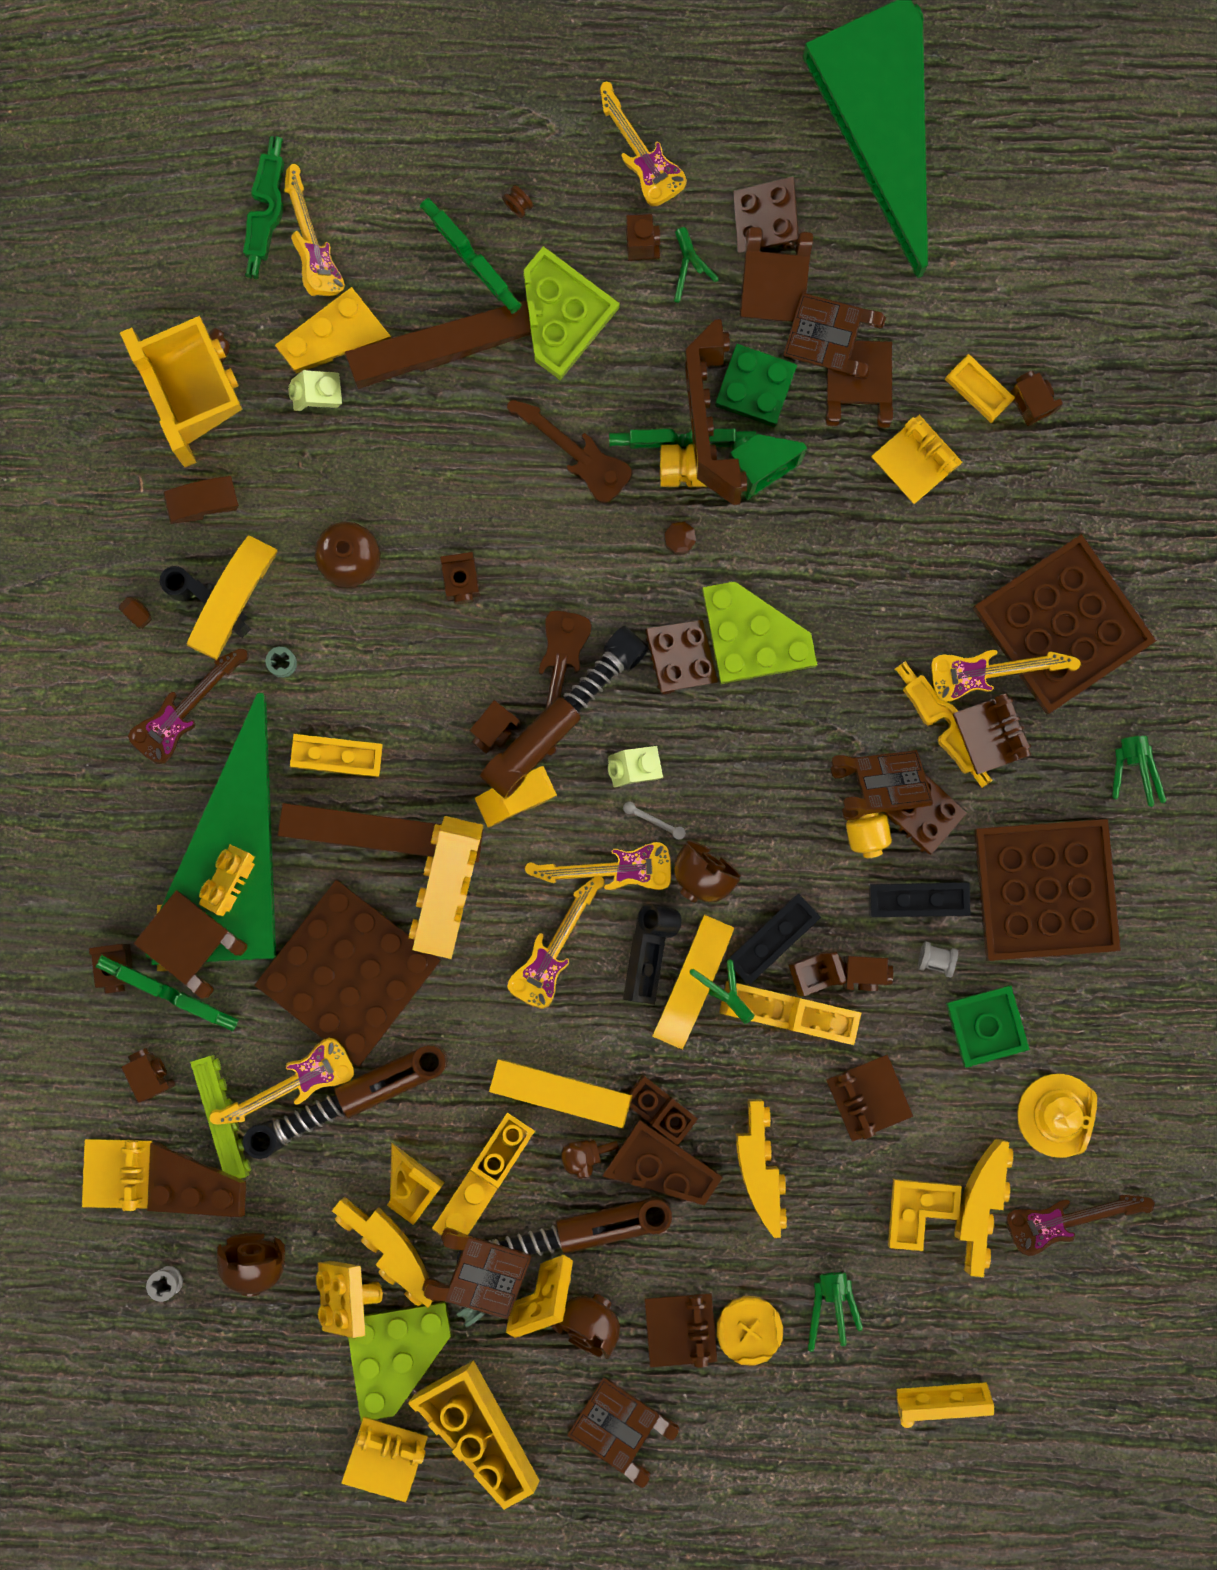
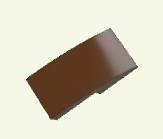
[163,476,239,524]
[628,1075,698,1145]

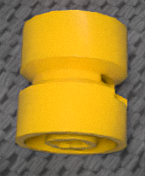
[660,444,706,487]

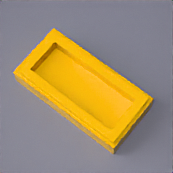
[945,354,1015,423]

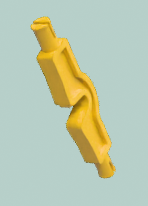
[895,661,993,788]

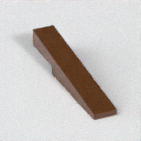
[345,300,531,389]
[278,803,483,863]

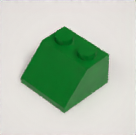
[728,434,807,500]

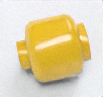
[846,812,892,858]

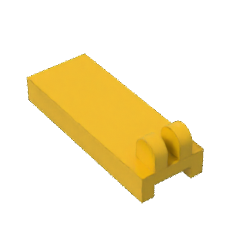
[290,734,383,778]
[896,1382,994,1428]

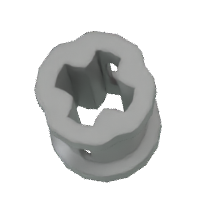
[917,941,958,978]
[146,1266,184,1302]

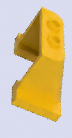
[120,316,242,468]

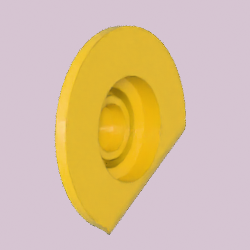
[1017,1074,1097,1158]

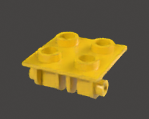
[871,414,962,504]
[199,844,255,916]
[82,1139,152,1211]
[341,1417,428,1503]

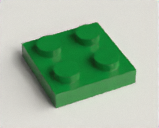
[715,344,797,427]
[945,985,1030,1068]

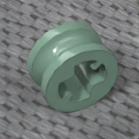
[265,646,297,678]
[456,1307,486,1328]

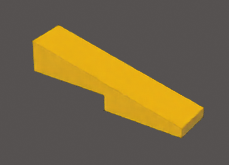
[719,981,861,1045]
[489,1059,632,1128]

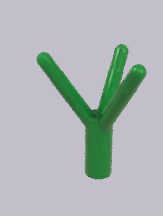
[674,227,719,303]
[689,959,755,1024]

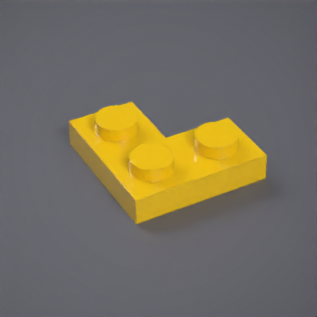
[888,1179,962,1251]
[506,1255,573,1338]

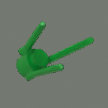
[1112,736,1166,807]
[808,1272,863,1352]

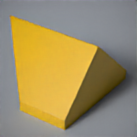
[387,1142,445,1225]

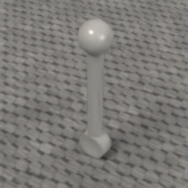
[623,801,686,840]

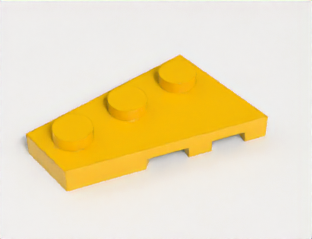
[275,287,391,374]

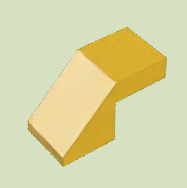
[475,766,557,828]

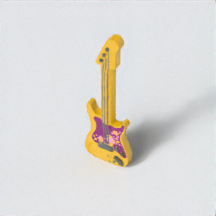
[600,81,687,207]
[284,164,345,296]
[931,650,1081,702]
[525,842,672,890]
[507,877,605,1009]
[210,1038,354,1125]

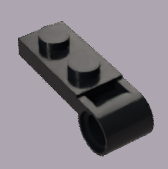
[159,566,251,638]
[623,904,682,1005]

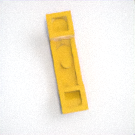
[187,535,278,660]
[652,915,734,1050]

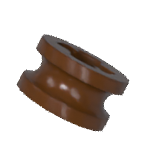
[502,185,534,218]

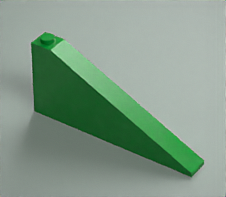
[802,0,928,279]
[145,693,276,965]

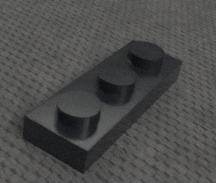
[869,882,971,918]
[726,893,822,986]

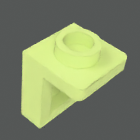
[289,370,342,411]
[608,746,663,788]

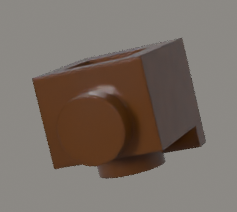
[626,214,660,261]
[1010,370,1063,427]
[440,552,480,604]
[470,700,521,754]
[89,944,133,994]
[843,956,893,991]
[121,1048,176,1103]

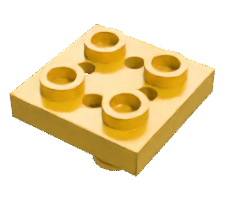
[316,1261,383,1338]

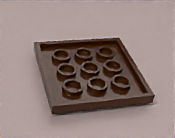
[973,534,1157,715]
[974,819,1121,961]
[254,880,442,1066]

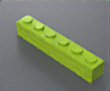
[190,1055,251,1179]

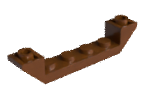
[685,319,747,505]

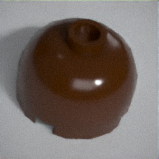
[315,521,381,588]
[674,840,741,903]
[217,1233,285,1297]
[551,1294,620,1359]

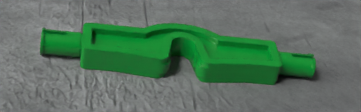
[243,136,284,279]
[420,198,522,314]
[609,429,756,449]
[95,955,239,1032]

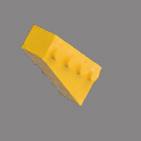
[409,816,483,959]
[408,1360,540,1510]

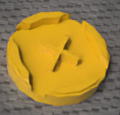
[716,1296,783,1366]

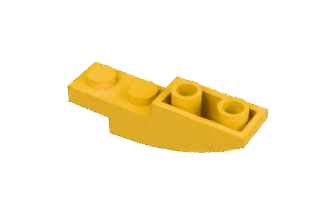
[735,1099,787,1238]
[432,1113,535,1236]
[954,1139,1013,1277]
[332,1196,433,1308]

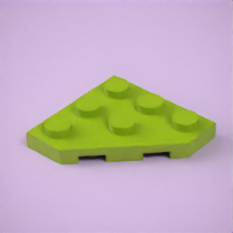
[523,246,620,381]
[702,581,817,684]
[348,1301,452,1422]

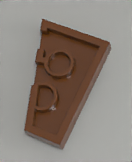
[602,1119,723,1206]
[147,1142,246,1217]

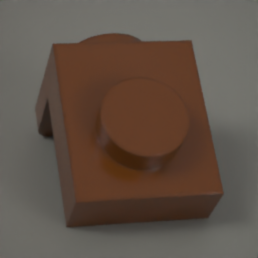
[789,951,847,996]

